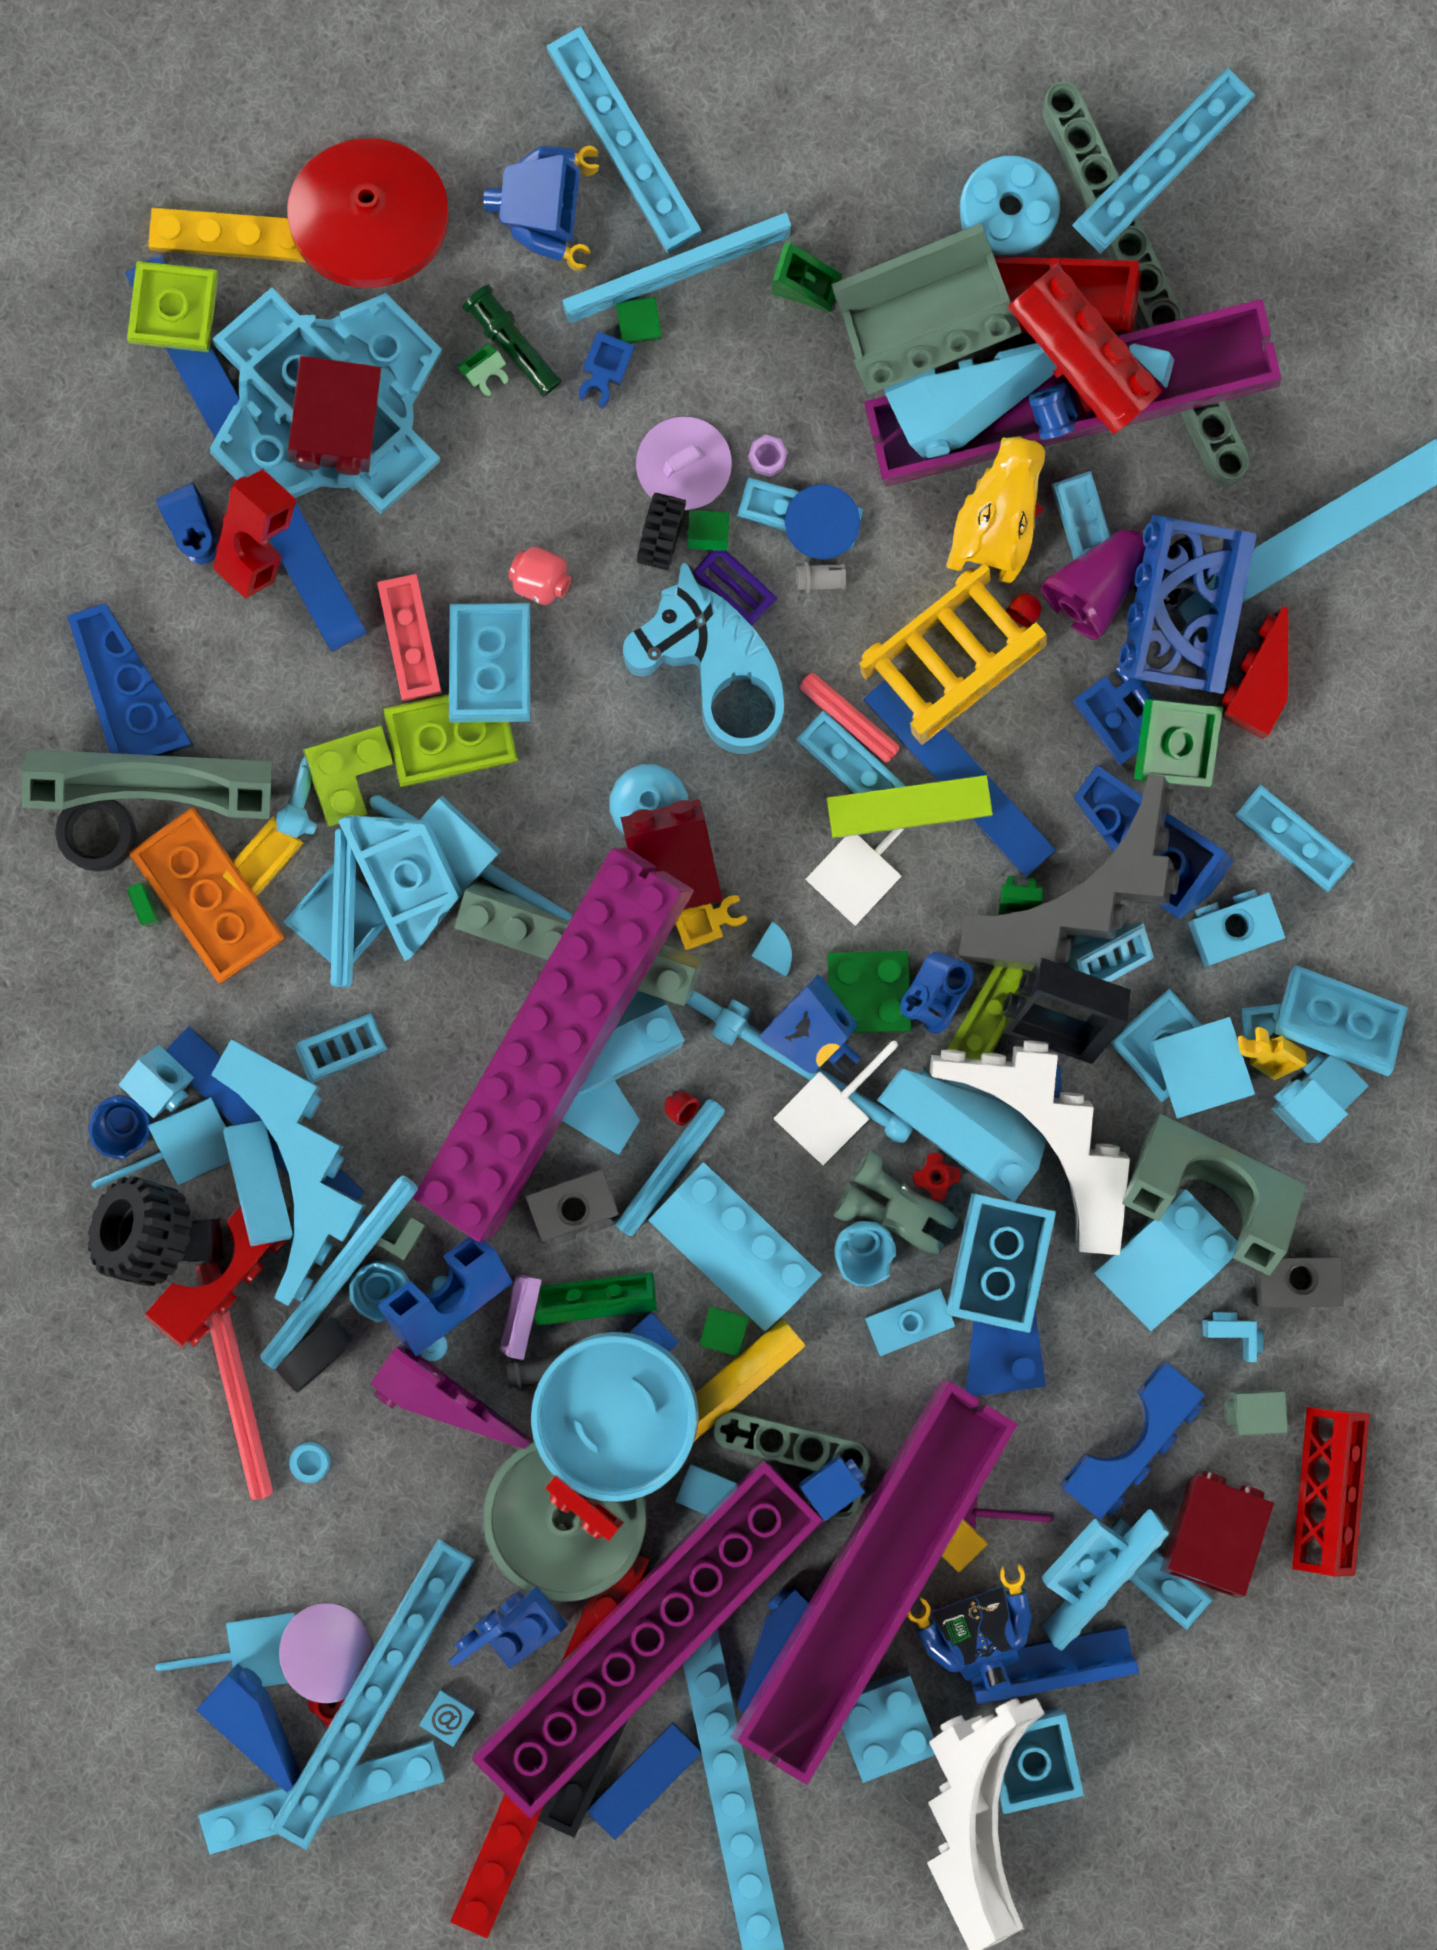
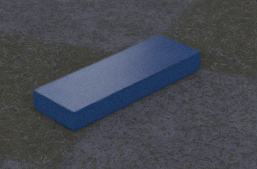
[587,1722,701,1840]

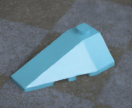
[884,343,1057,460]

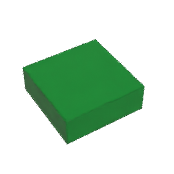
[616,297,662,344]
[687,510,729,551]
[127,882,162,928]
[699,1306,749,1357]

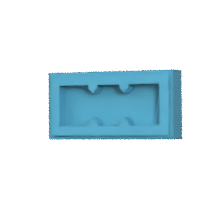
[1050,471,1111,560]
[865,1288,955,1356]

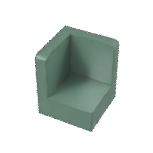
[376,1209,428,1260]

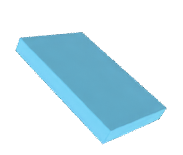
[449,603,531,723]
[1274,965,1408,1077]

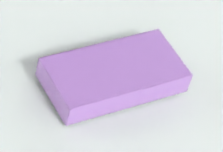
[499,1273,542,1360]

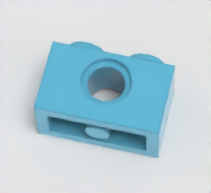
[1188,889,1286,967]

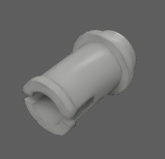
[795,562,846,594]

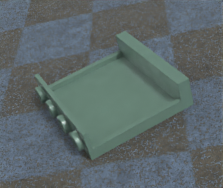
[831,223,1022,395]

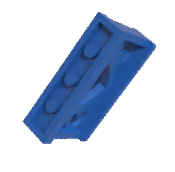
[1119,515,1257,694]

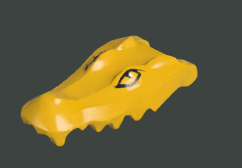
[946,436,1046,584]

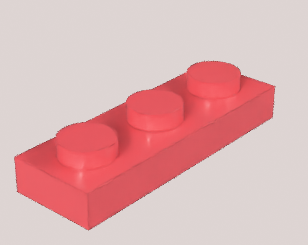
[377,574,442,701]

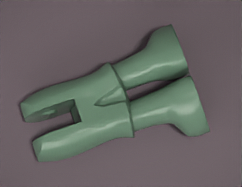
[833,1149,959,1255]

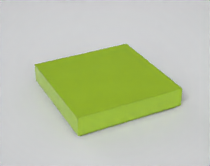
[127,261,219,352]

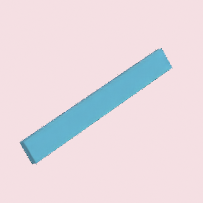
[1176,438,1437,632]
[270,1538,475,1850]

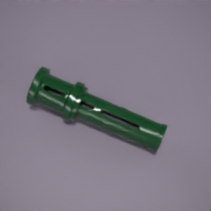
[462,284,562,397]

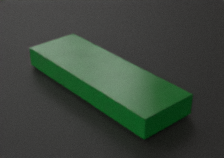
[534,1272,657,1326]

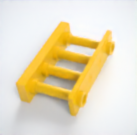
[859,563,1047,745]

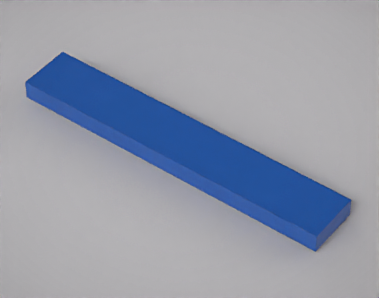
[863,680,1056,878]
[165,1026,366,1201]

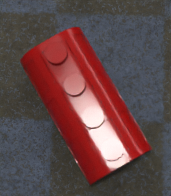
[994,256,1140,335]
[1007,263,1163,435]

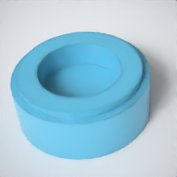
[289,1441,331,1483]

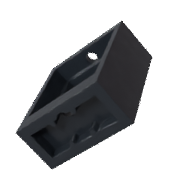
[1002,957,1131,1064]

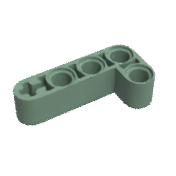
[714,1410,869,1519]

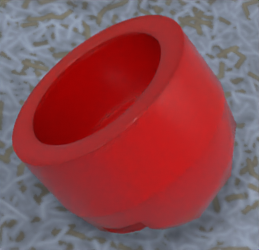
[1006,593,1041,628]
[664,1090,700,1126]

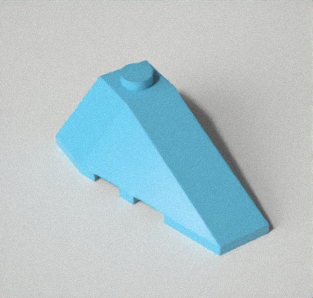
[575,991,685,1098]
[877,1068,1047,1202]

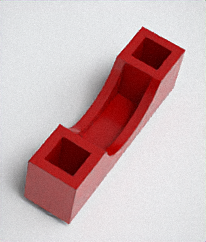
[145,1205,291,1351]

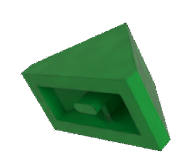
[772,242,842,312]

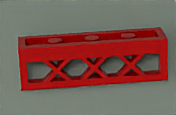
[1292,1407,1370,1577]

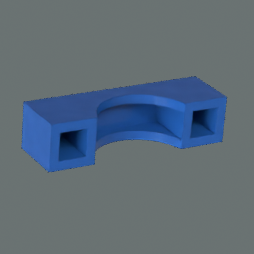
[1059,1360,1205,1520]

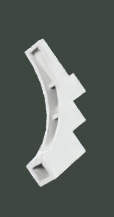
[930,1040,1130,1255]
[927,1698,1044,1950]

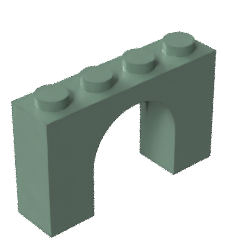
[1122,1114,1306,1276]

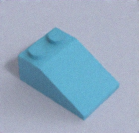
[1094,1188,1238,1331]

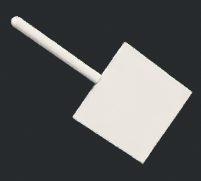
[805,829,904,926]
[774,1041,898,1165]

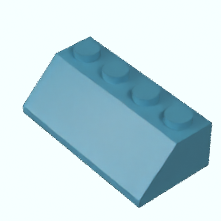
[648,1162,822,1332]

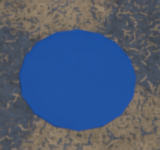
[784,484,860,560]

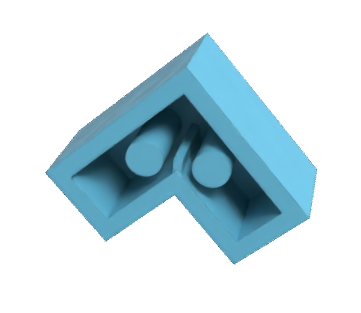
[1271,1052,1369,1143]

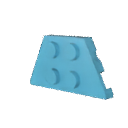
[338,815,463,961]

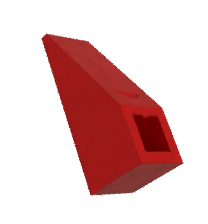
[1220,606,1288,739]

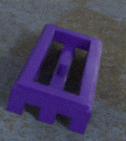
[692,550,778,626]

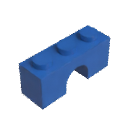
[378,1236,513,1357]

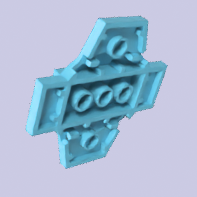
[210,287,442,515]

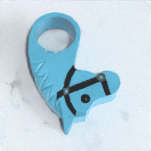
[623,563,784,754]

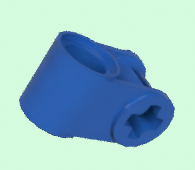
[1028,381,1078,440]
[156,482,219,565]
[900,951,974,1034]

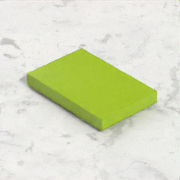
[383,694,519,788]

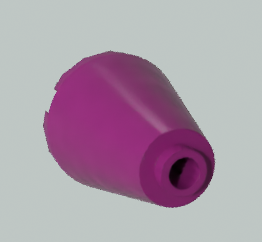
[1040,529,1145,640]

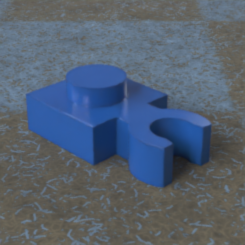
[579,331,635,409]

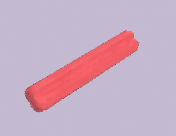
[799,672,900,763]

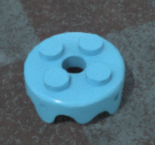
[960,156,1060,257]

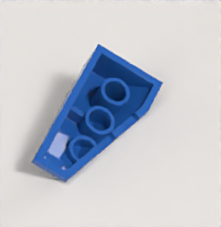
[1073,765,1234,920]

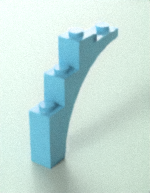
[211,1039,367,1306]

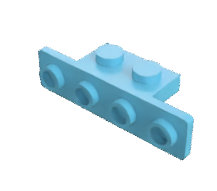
[1041,1509,1169,1651]

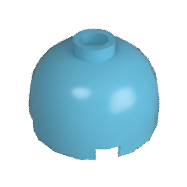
[609,764,688,835]

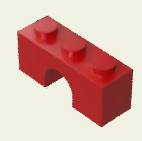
[213,469,296,599]

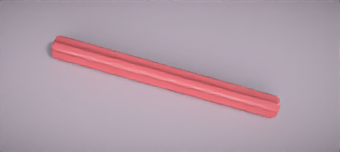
[196,1261,273,1500]

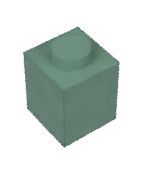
[1224,1389,1288,1435]

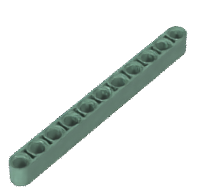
[1042,82,1250,487]

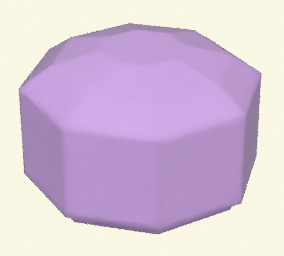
[748,435,788,477]

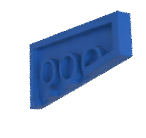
[67,603,194,756]
[965,1310,1046,1396]

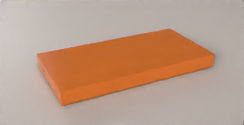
[128,806,287,985]

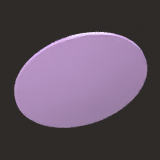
[636,417,732,510]
[279,1603,373,1703]

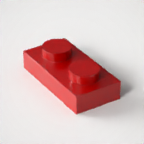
[545,1475,624,1541]

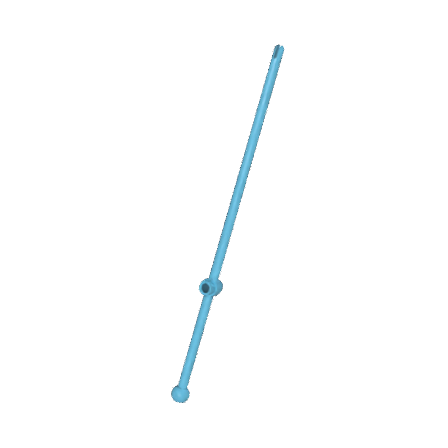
[370,795,914,1143]

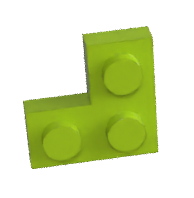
[303,725,393,827]

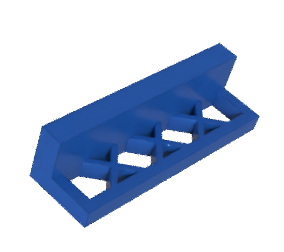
[971,1626,1139,1704]

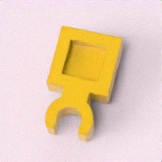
[675,895,747,951]
[1238,1027,1308,1080]

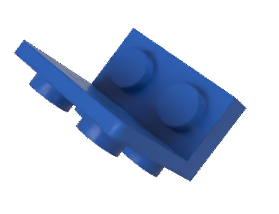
[448,1586,568,1669]

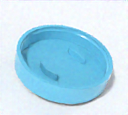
[531,1332,698,1502]

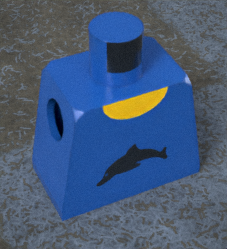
[758,974,861,1075]

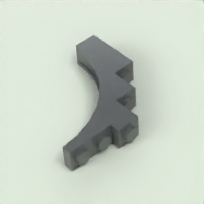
[958,774,1179,970]

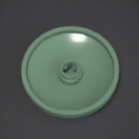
[483,1441,647,1601]

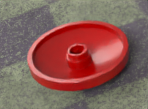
[287,138,449,288]

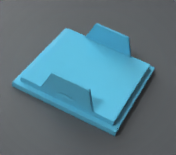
[283,864,387,963]

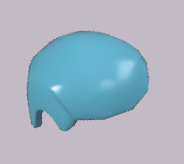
[834,1221,896,1287]
[349,1260,410,1323]

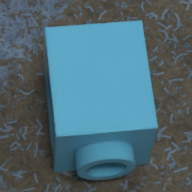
[119,1045,194,1118]

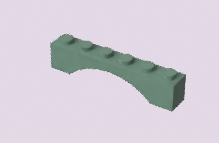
[22,749,272,819]
[454,882,704,1006]

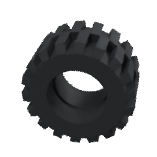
[88,1176,192,1287]

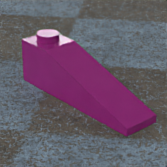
[370,1343,532,1449]

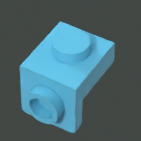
[1202,1312,1264,1362]

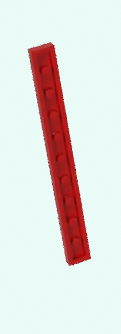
[450,1554,649,1938]

